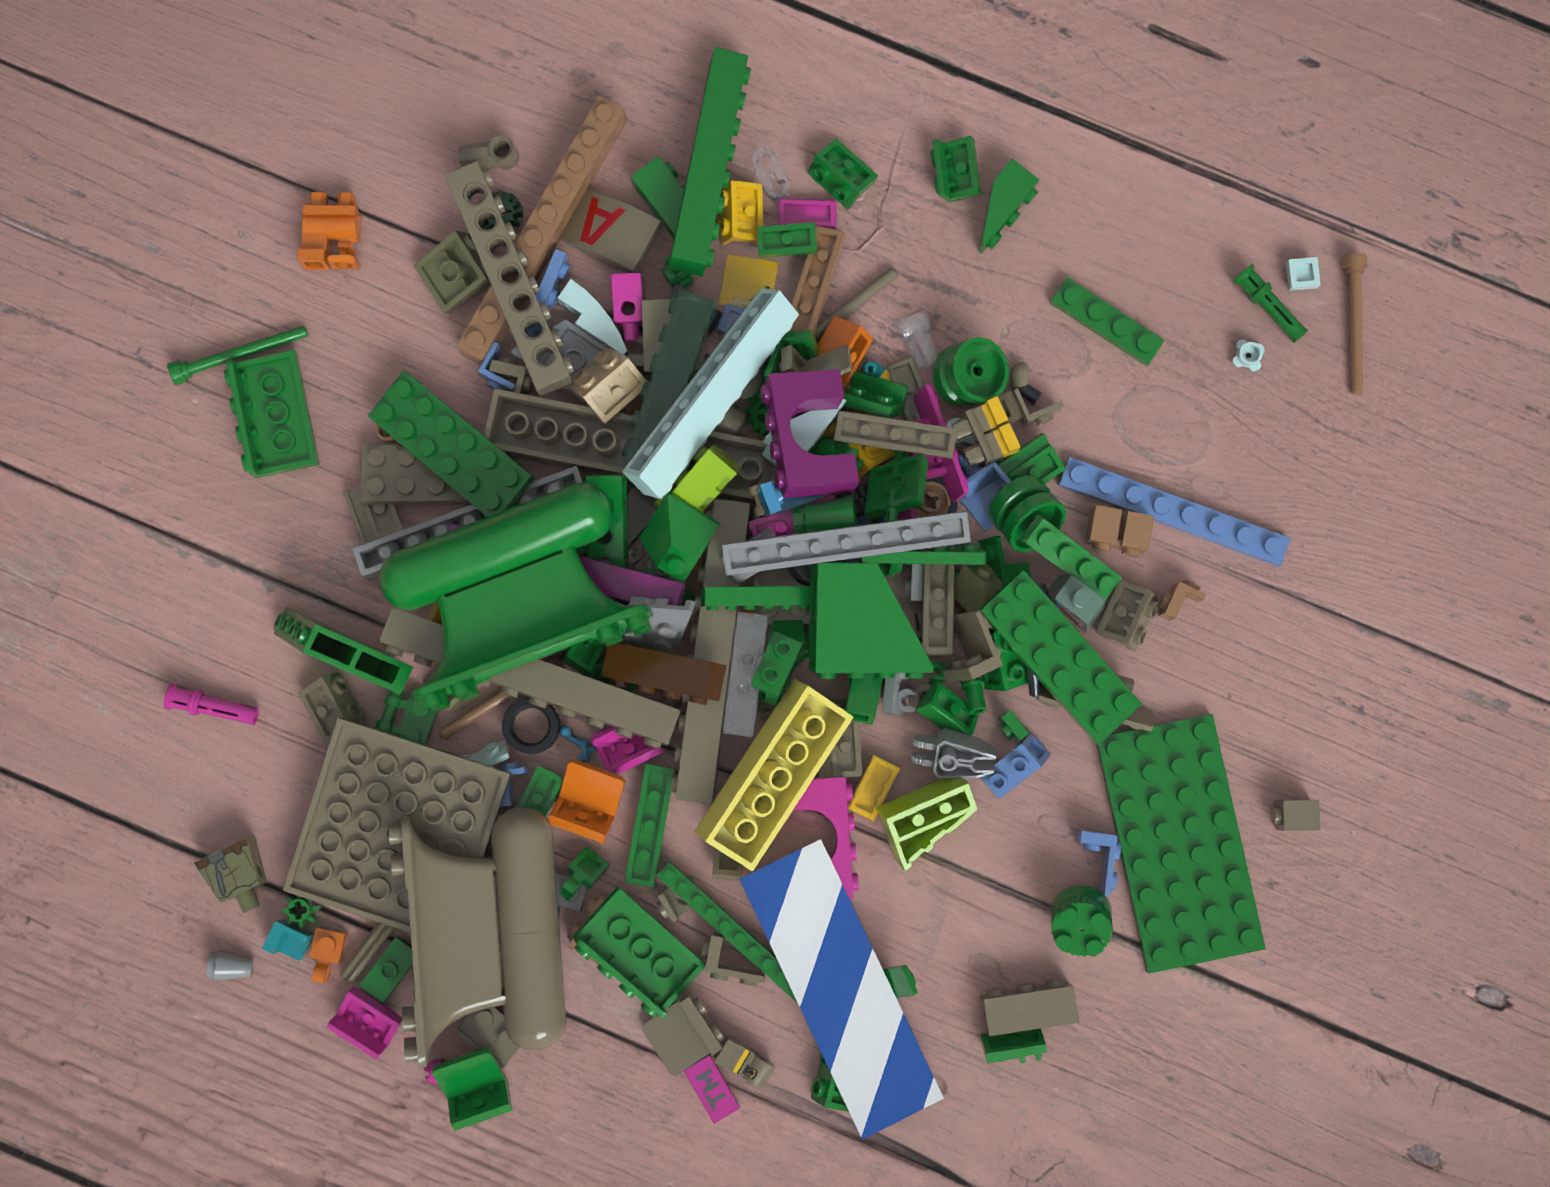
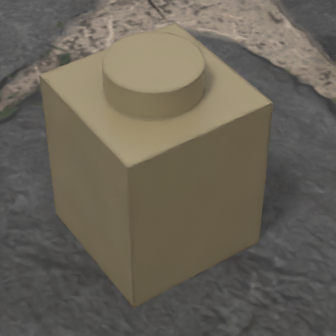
[1271,799,1320,831]

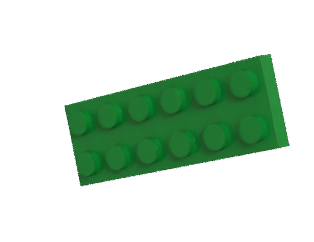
[368,370,535,517]
[979,570,1142,745]

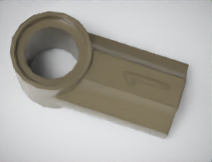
[458,135,519,170]

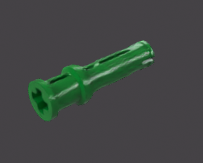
[1232,264,1308,343]

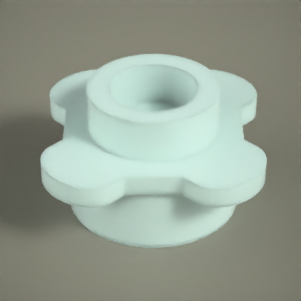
[1232,339,1265,372]

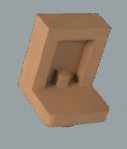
[1158,580,1206,621]

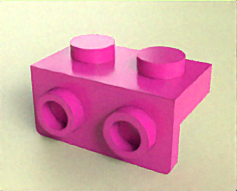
[590,727,664,775]
[327,986,402,1059]

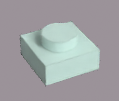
[1285,257,1321,291]

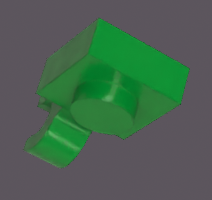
[560,846,610,901]

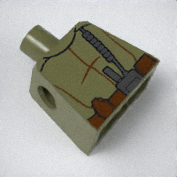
[194,836,267,913]

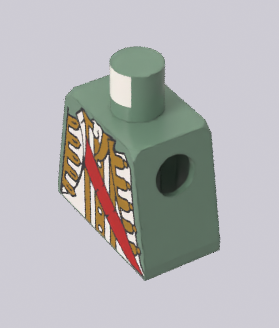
[1048,575,1106,632]

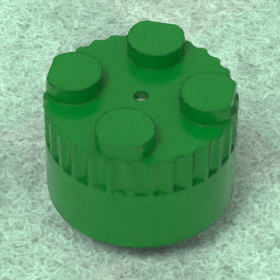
[1051,885,1113,957]

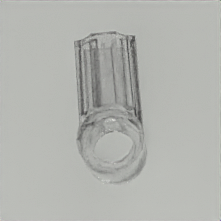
[895,309,939,371]

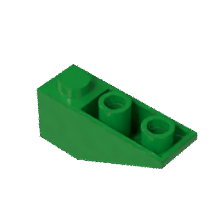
[979,158,1039,254]

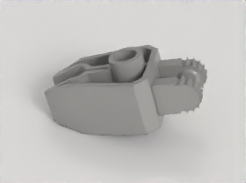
[910,728,996,778]

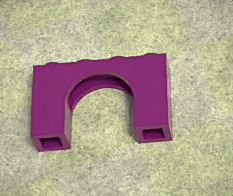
[760,369,859,498]

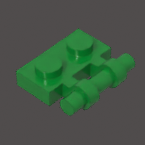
[375,688,438,745]

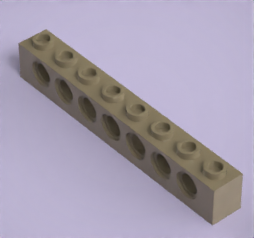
[445,161,575,396]

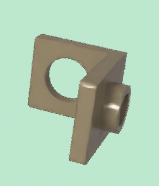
[1013,388,1064,427]
[656,876,696,922]

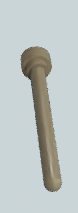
[814,268,898,340]

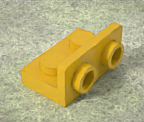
[718,180,764,245]

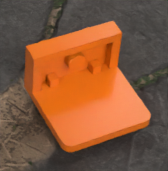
[548,759,626,844]

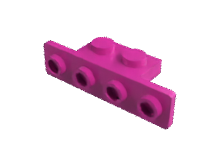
[906,384,969,503]

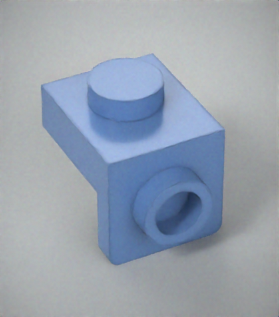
[501,762,529,807]

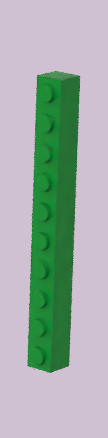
[701,586,810,610]
[656,860,797,1002]

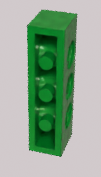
[583,474,629,568]

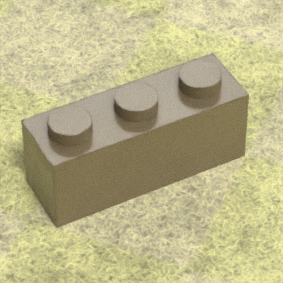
[980,979,1079,1036]

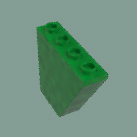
[808,562,933,679]
[274,607,413,694]

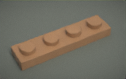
[788,226,845,335]

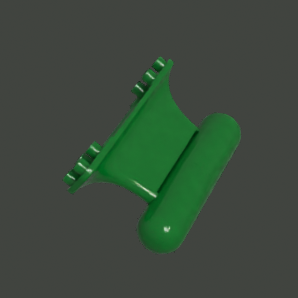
[379,482,654,712]

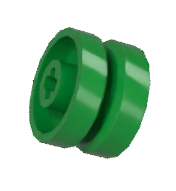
[932,337,1009,408]
[988,475,1066,552]

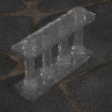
[723,612,768,738]

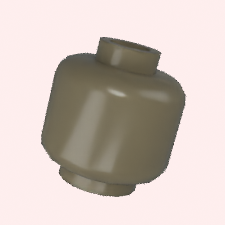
[713,404,749,437]

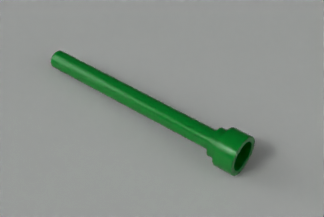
[167,326,308,385]

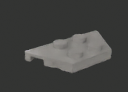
[511,319,609,405]
[622,596,696,654]

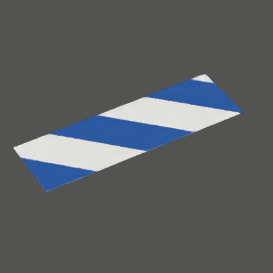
[739,839,944,1140]

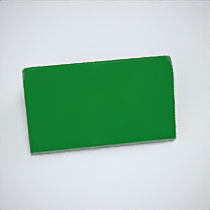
[916,681,979,736]

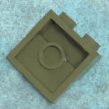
[413,231,491,314]

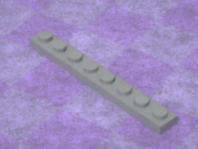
[722,511,971,576]

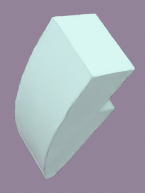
[558,279,629,356]

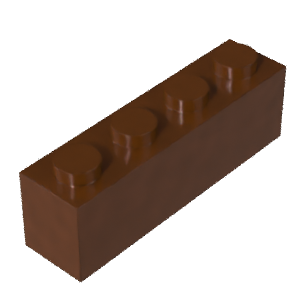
[601,643,727,705]

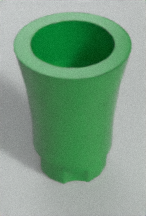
[793,494,857,534]

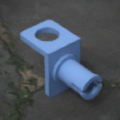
[958,455,1011,499]

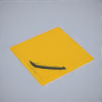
[719,254,778,309]

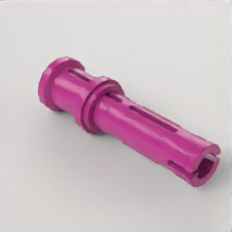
[164,683,259,726]

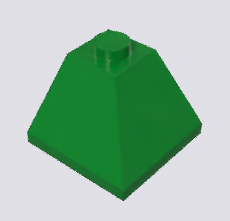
[639,491,720,583]

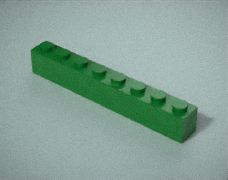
[668,47,751,277]

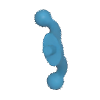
[560,725,596,762]

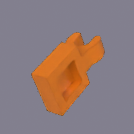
[309,927,348,983]

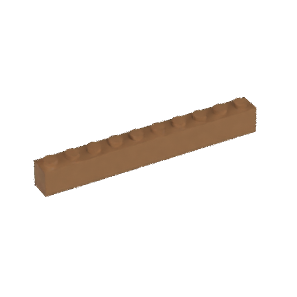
[456,96,627,365]

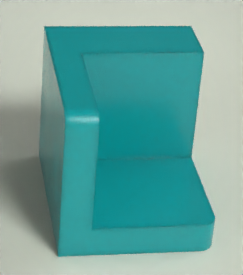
[262,919,314,961]

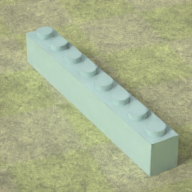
[622,288,799,499]

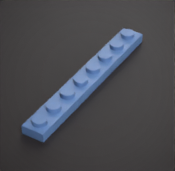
[1058,457,1291,567]

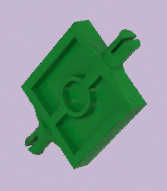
[864,451,929,522]

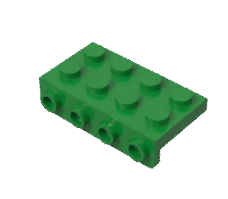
[224,350,320,478]
[572,886,706,1019]

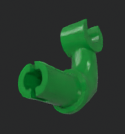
[928,662,987,715]

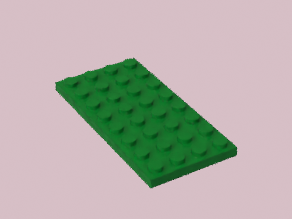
[1096,714,1266,974]

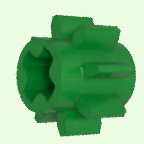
[661,255,694,288]
[281,896,322,929]

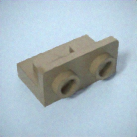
[1096,580,1159,651]
[298,672,367,745]

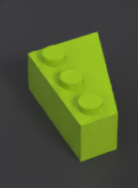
[653,444,741,515]
[876,778,977,871]

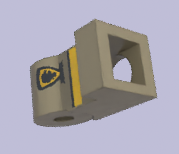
[714,1035,775,1088]

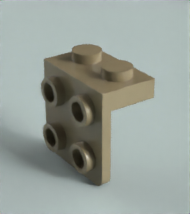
[642,992,725,1076]

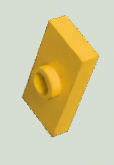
[848,755,900,822]

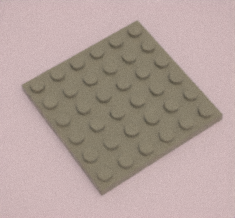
[283,717,512,933]

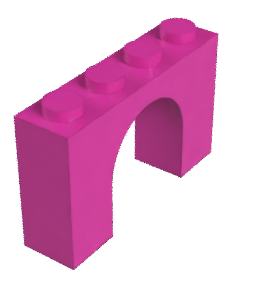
[793,777,859,899]

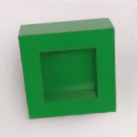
[998,710,1029,741]

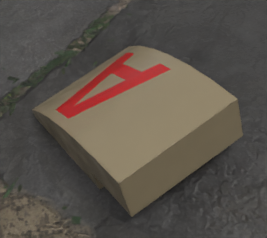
[559,189,662,273]

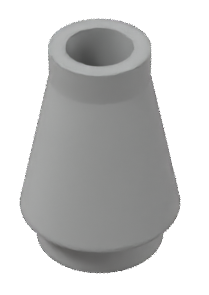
[206,951,253,981]

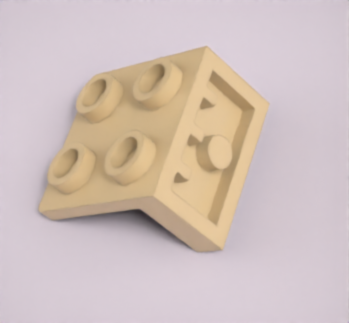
[567,348,650,423]

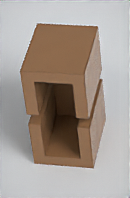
[1085,505,1154,557]

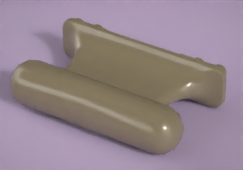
[388,806,566,1068]

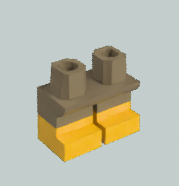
[951,396,1021,465]

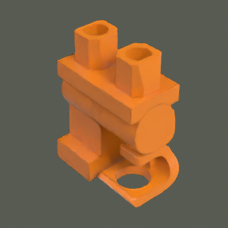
[297,192,362,270]

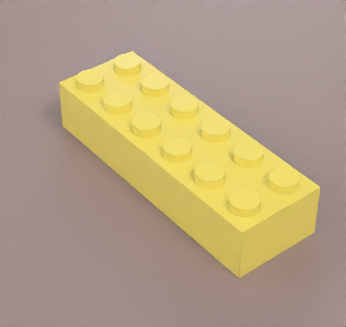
[694,679,853,871]

